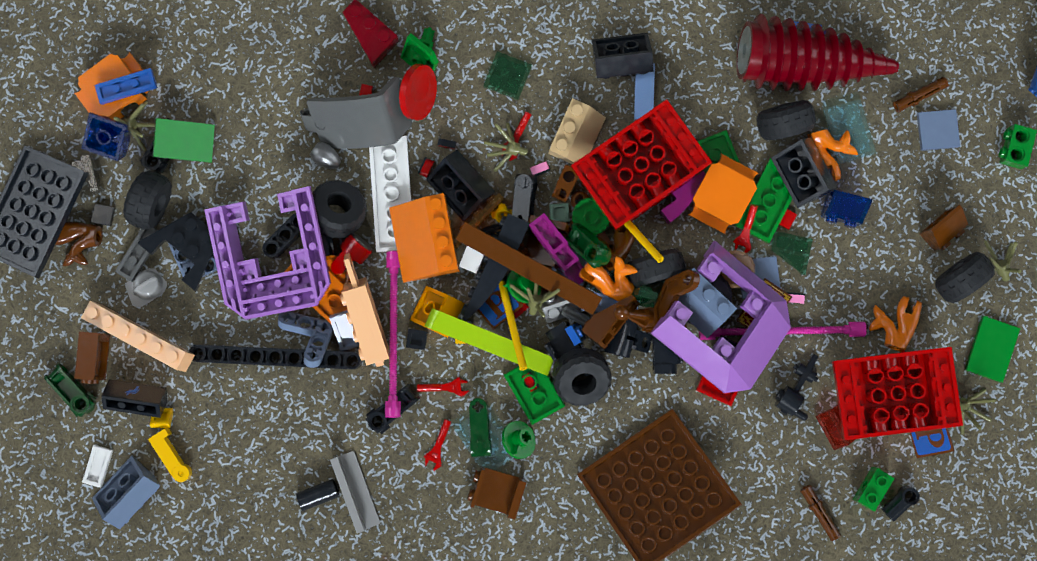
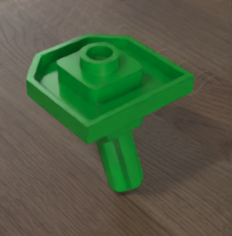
[400,27,439,73]

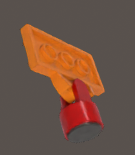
[284,233,372,325]

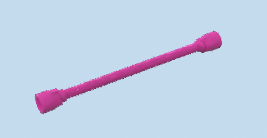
[385,251,401,418]
[699,322,867,340]

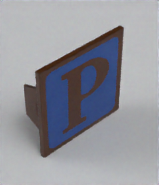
[477,280,523,330]
[909,428,955,458]

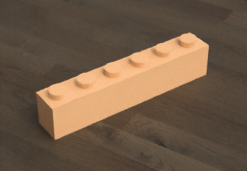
[81,301,195,372]

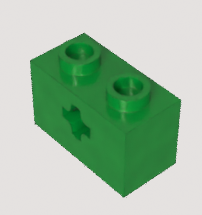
[852,467,895,512]

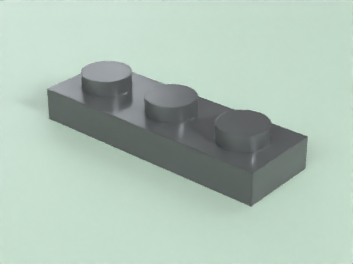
[115,228,158,282]

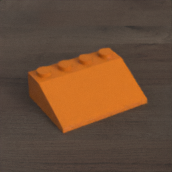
[389,193,460,283]

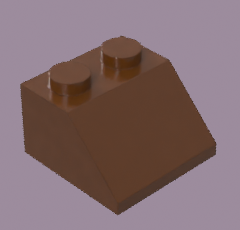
[919,204,968,251]

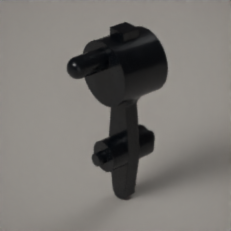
[775,354,818,421]

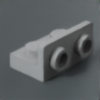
[541,295,583,323]

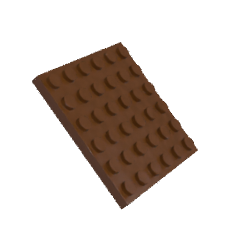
[577,409,742,561]

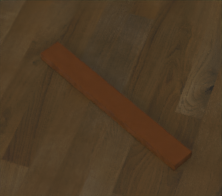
[456,222,602,315]

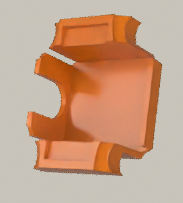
[74,52,148,127]
[688,154,759,234]

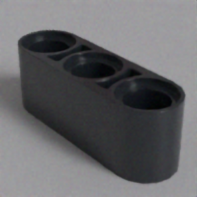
[262,213,301,259]

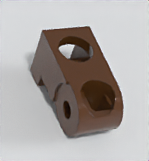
[552,164,578,203]

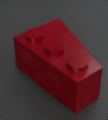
[342,0,399,68]

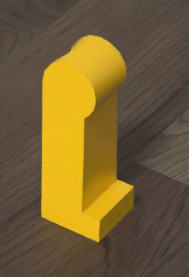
[148,428,192,482]

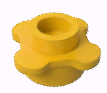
[491,203,512,223]

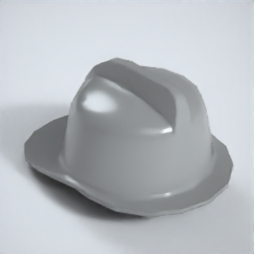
[125,268,167,307]

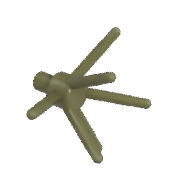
[114,101,155,152]
[484,123,528,172]
[984,240,1022,281]
[509,283,560,318]
[959,389,996,435]

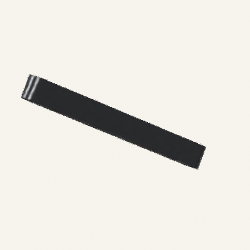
[189,345,363,370]

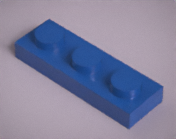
[94,68,158,105]

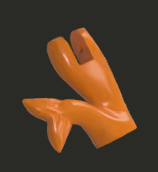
[807,129,858,181]
[579,256,638,302]
[869,296,922,352]

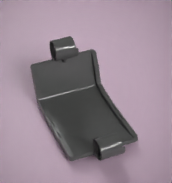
[300,77,412,149]

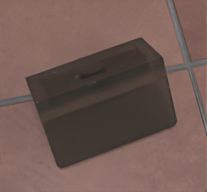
[72,154,104,199]

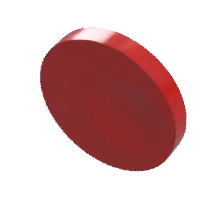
[399,64,437,120]

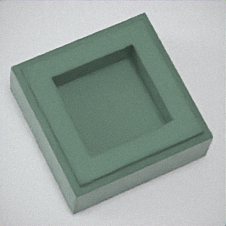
[549,203,570,223]

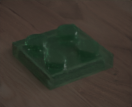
[483,51,532,101]

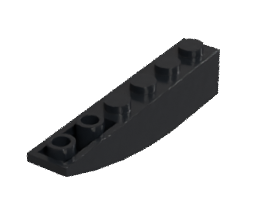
[460,213,530,322]

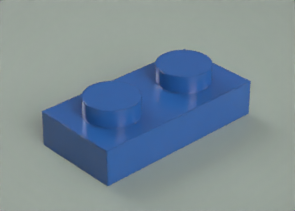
[565,323,586,346]

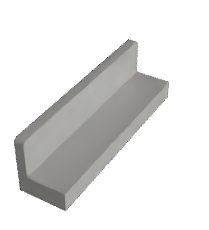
[330,451,380,533]

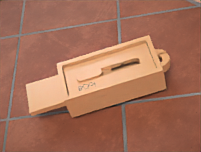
[340,253,389,367]

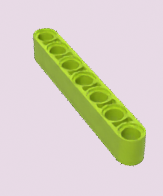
[425,308,553,376]

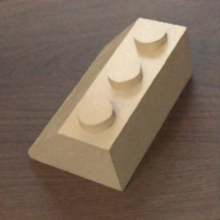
[548,98,606,164]

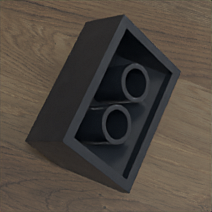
[592,33,654,79]
[771,138,838,208]
[426,150,495,222]

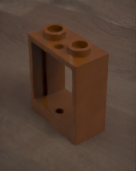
[74,332,110,384]

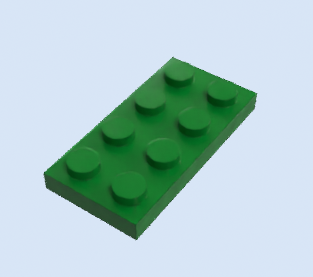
[734,158,792,244]

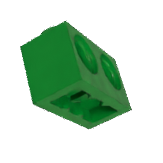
[998,124,1037,169]

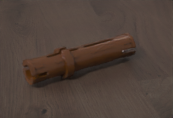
[893,76,949,113]
[800,485,841,541]

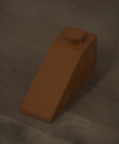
[581,295,640,349]

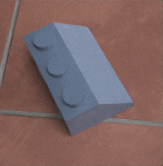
[678,268,737,338]
[92,456,160,529]

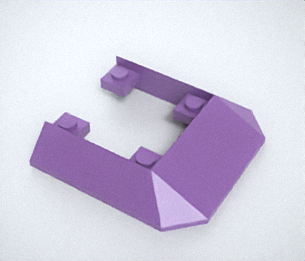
[204,186,331,320]
[651,241,791,393]

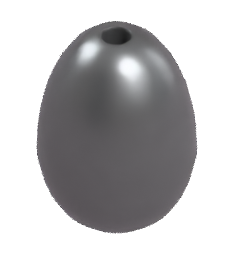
[310,142,341,169]

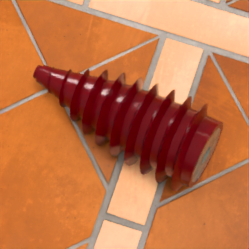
[736,14,899,92]

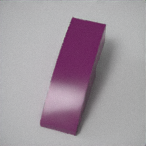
[660,171,706,225]

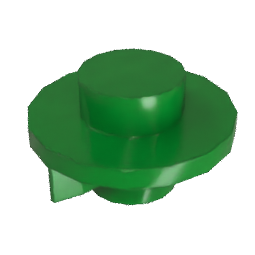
[503,270,541,303]
[502,421,536,459]

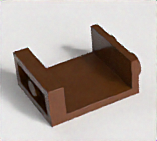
[525,215,571,271]
[467,466,527,520]

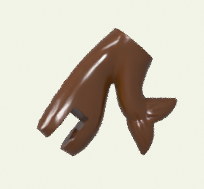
[55,222,103,266]
[596,225,639,271]

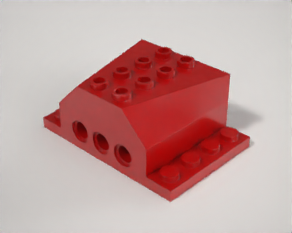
[571,99,712,230]
[832,347,963,440]

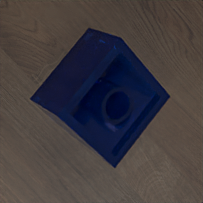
[81,112,130,161]
[821,190,873,228]

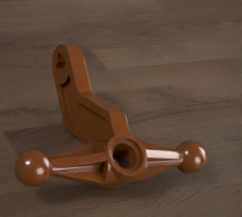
[614,270,700,332]

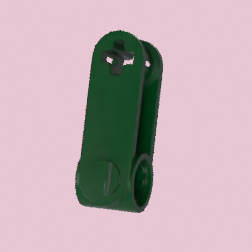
[565,222,611,268]
[44,363,96,417]
[469,398,492,457]

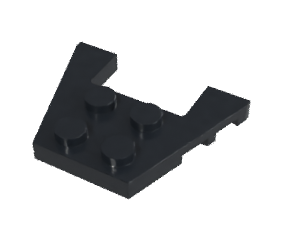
[138,212,214,292]

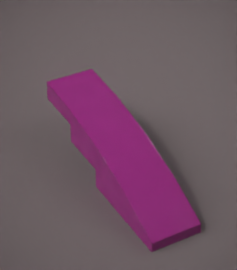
[529,213,584,284]

